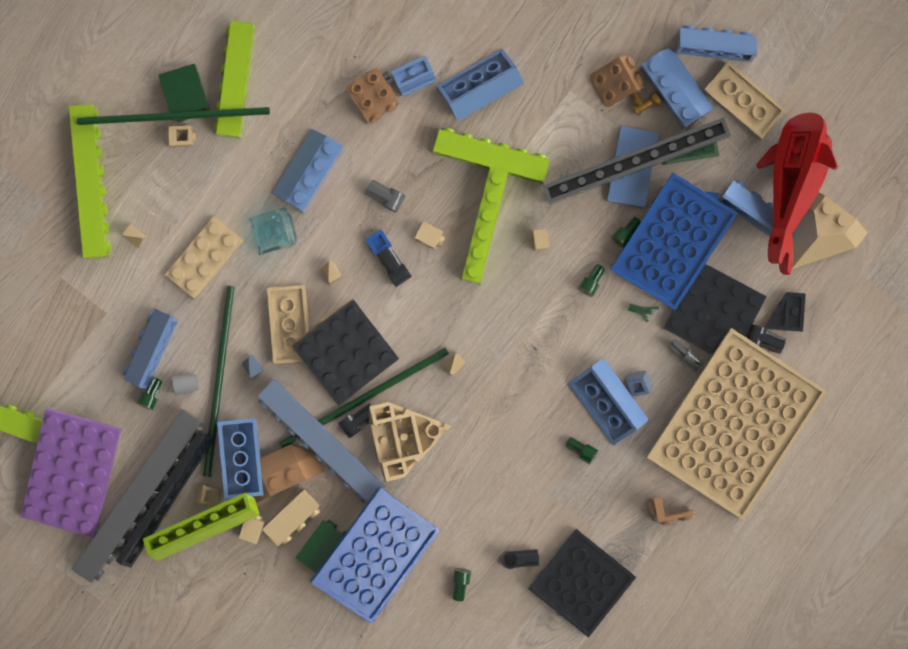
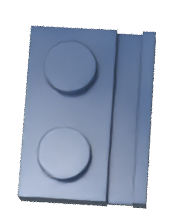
[391,55,437,97]

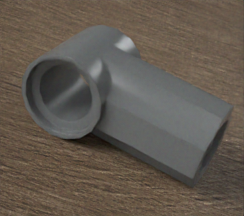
[365,180,406,213]

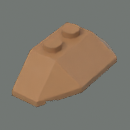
[253,444,325,503]

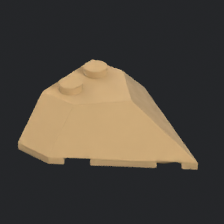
[792,192,868,269]
[369,402,451,482]

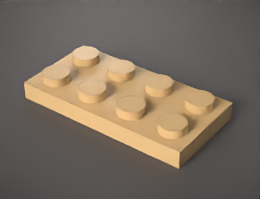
[703,61,787,140]
[165,216,244,299]
[267,285,310,365]

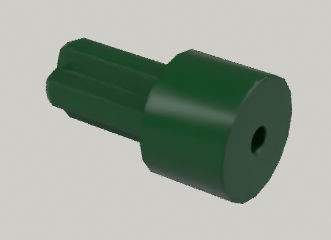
[612,217,641,248]
[578,264,605,297]
[137,377,162,411]
[566,437,599,465]
[453,568,471,602]

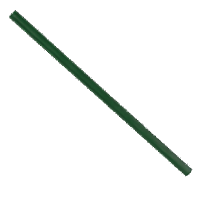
[77,107,270,125]
[203,286,235,477]
[279,347,449,448]

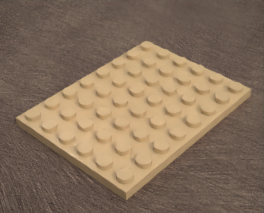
[646,328,827,520]

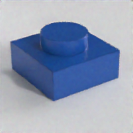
[365,229,392,256]

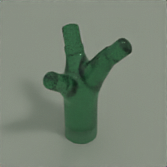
[628,303,659,322]

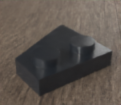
[765,292,806,332]

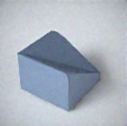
[242,355,263,379]
[626,370,652,397]

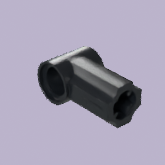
[377,246,412,287]
[746,324,786,354]
[338,403,371,439]
[500,549,539,569]

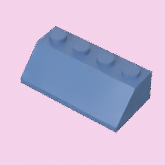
[676,26,757,62]
[639,47,714,130]
[437,49,524,121]
[272,129,344,213]
[719,180,773,237]
[123,309,179,389]
[568,358,649,445]
[217,418,263,499]

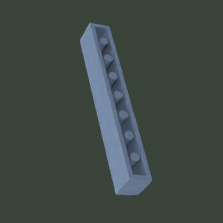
[258,379,385,503]

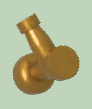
[630,91,662,116]

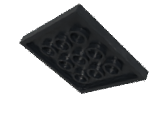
[663,264,767,355]
[292,298,399,405]
[528,529,636,638]

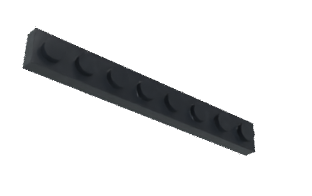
[116,431,214,568]

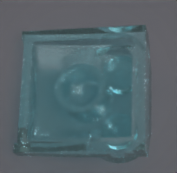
[249,208,297,255]

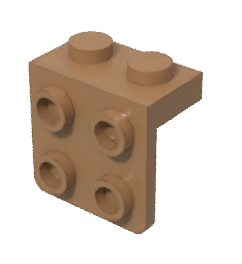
[590,55,646,107]
[346,68,400,124]
[647,497,696,525]

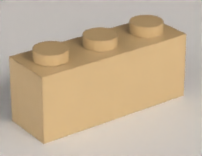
[262,489,321,546]

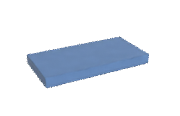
[607,126,659,208]

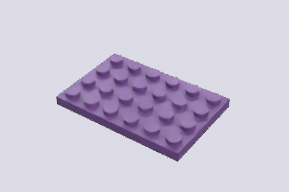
[20,407,122,538]

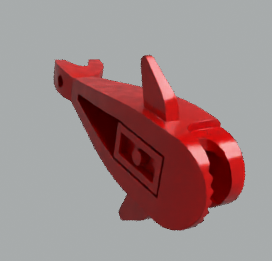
[756,112,838,275]

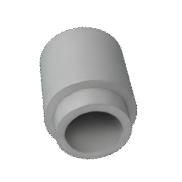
[169,374,198,395]

